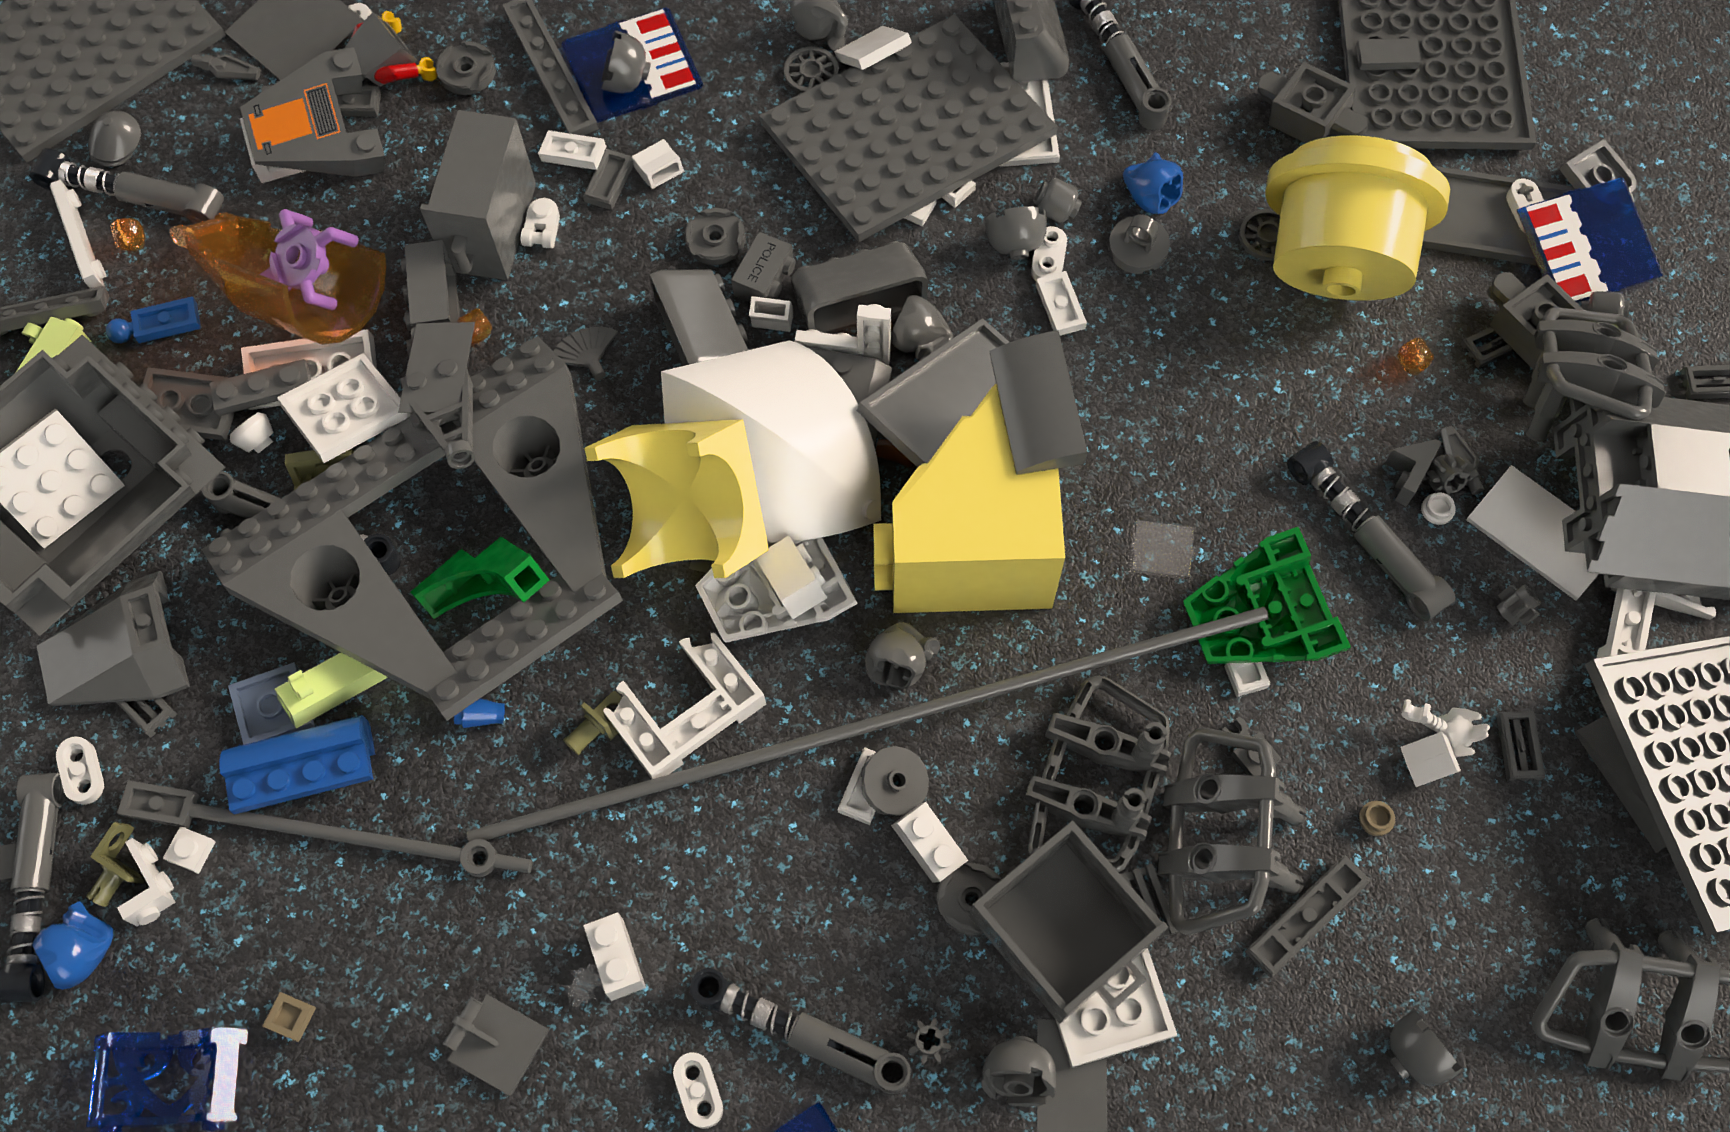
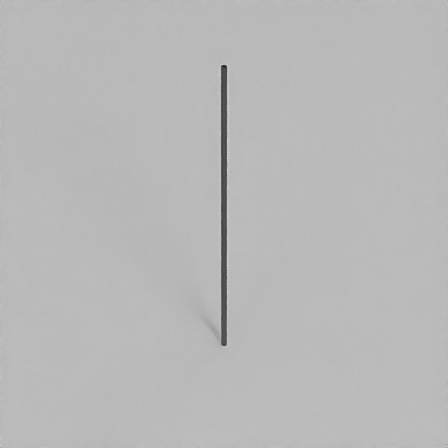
[467,607,1268,842]

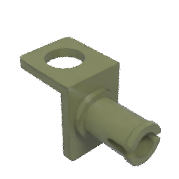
[563,691,622,756]
[86,822,146,907]

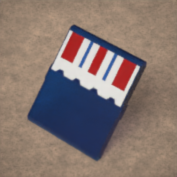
[561,7,704,123]
[1516,177,1664,303]

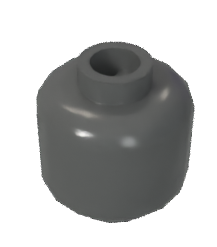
[1034,178,1082,223]
[1581,291,1630,318]

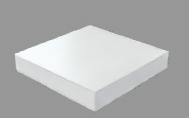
[834,26,912,70]

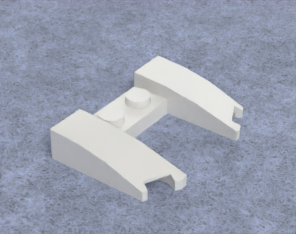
[1597,588,1716,658]
[603,633,766,779]

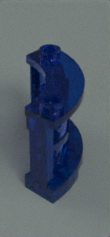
[86,1027,248,1132]

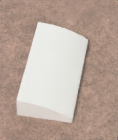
[241,329,377,410]
[1466,465,1598,601]

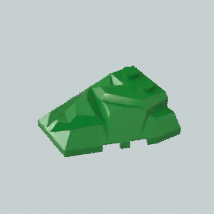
[1183,526,1351,664]

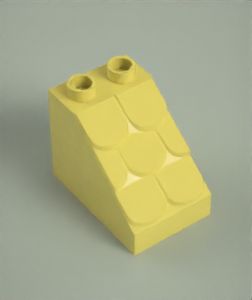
[873,384,1065,613]

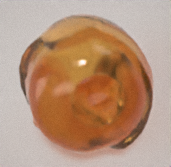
[110,218,145,251]
[457,308,492,345]
[1397,337,1434,376]

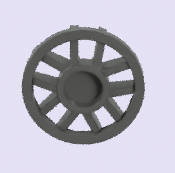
[784,47,839,94]

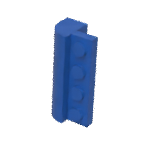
[219,715,375,815]

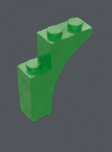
[410,537,550,619]

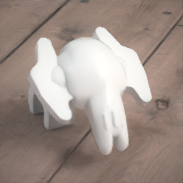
[1401,699,1490,757]

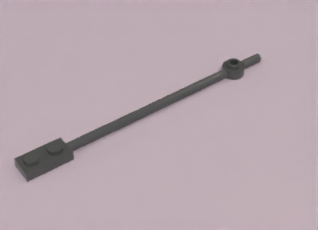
[117,780,533,877]

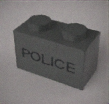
[731,232,796,303]

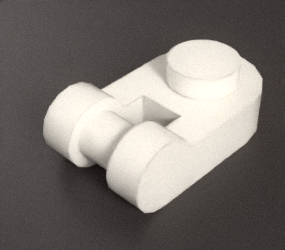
[521,198,560,248]

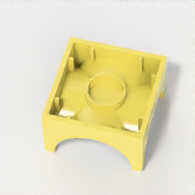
[584,419,769,578]

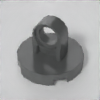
[1108,215,1170,274]

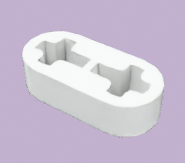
[1506,179,1545,235]

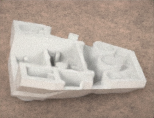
[695,537,858,643]

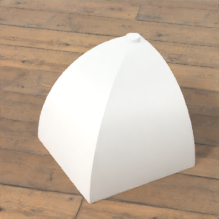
[661,340,881,543]

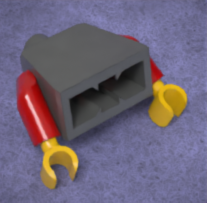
[345,11,438,87]

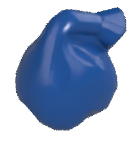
[1123,152,1183,215]
[32,901,113,989]

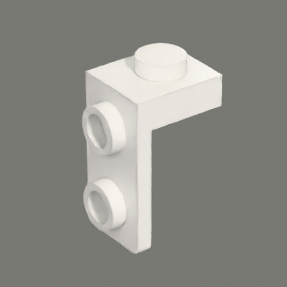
[117,838,175,926]

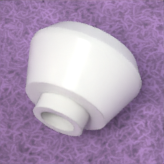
[230,412,274,453]

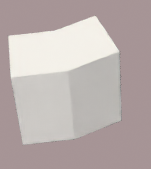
[632,139,684,189]
[749,296,793,332]
[1401,732,1461,787]

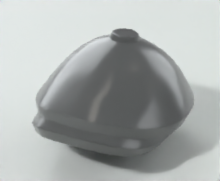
[88,111,141,167]

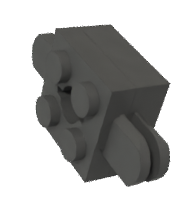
[1257,62,1368,143]
[1487,272,1583,369]

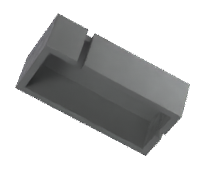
[401,240,460,357]

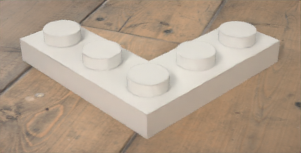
[795,304,891,366]

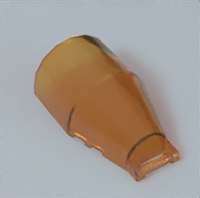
[170,212,386,345]

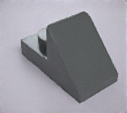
[1385,439,1442,506]

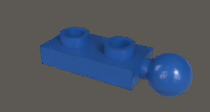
[106,296,201,343]

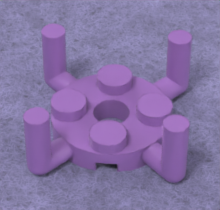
[258,209,359,310]

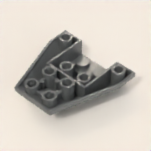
[37,571,190,707]

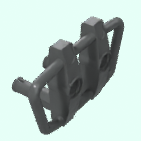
[1523,307,1666,442]
[1024,675,1171,872]
[1156,727,1307,935]
[1531,918,1730,1083]

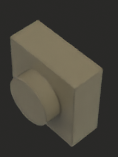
[263,992,316,1042]

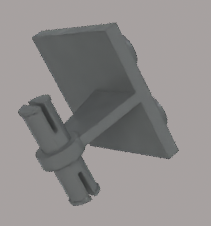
[442,995,549,1096]

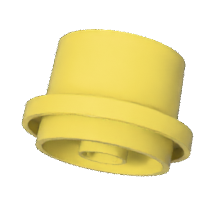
[1265,135,1450,301]

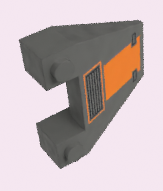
[240,47,385,177]

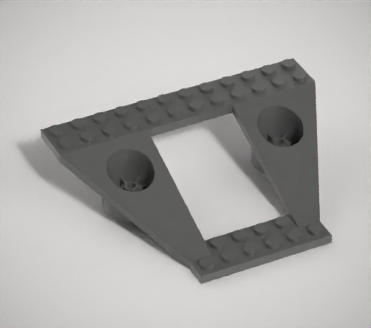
[201,336,623,721]

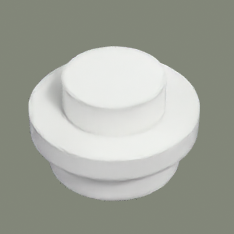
[1421,493,1456,525]

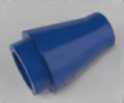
[454,698,505,728]

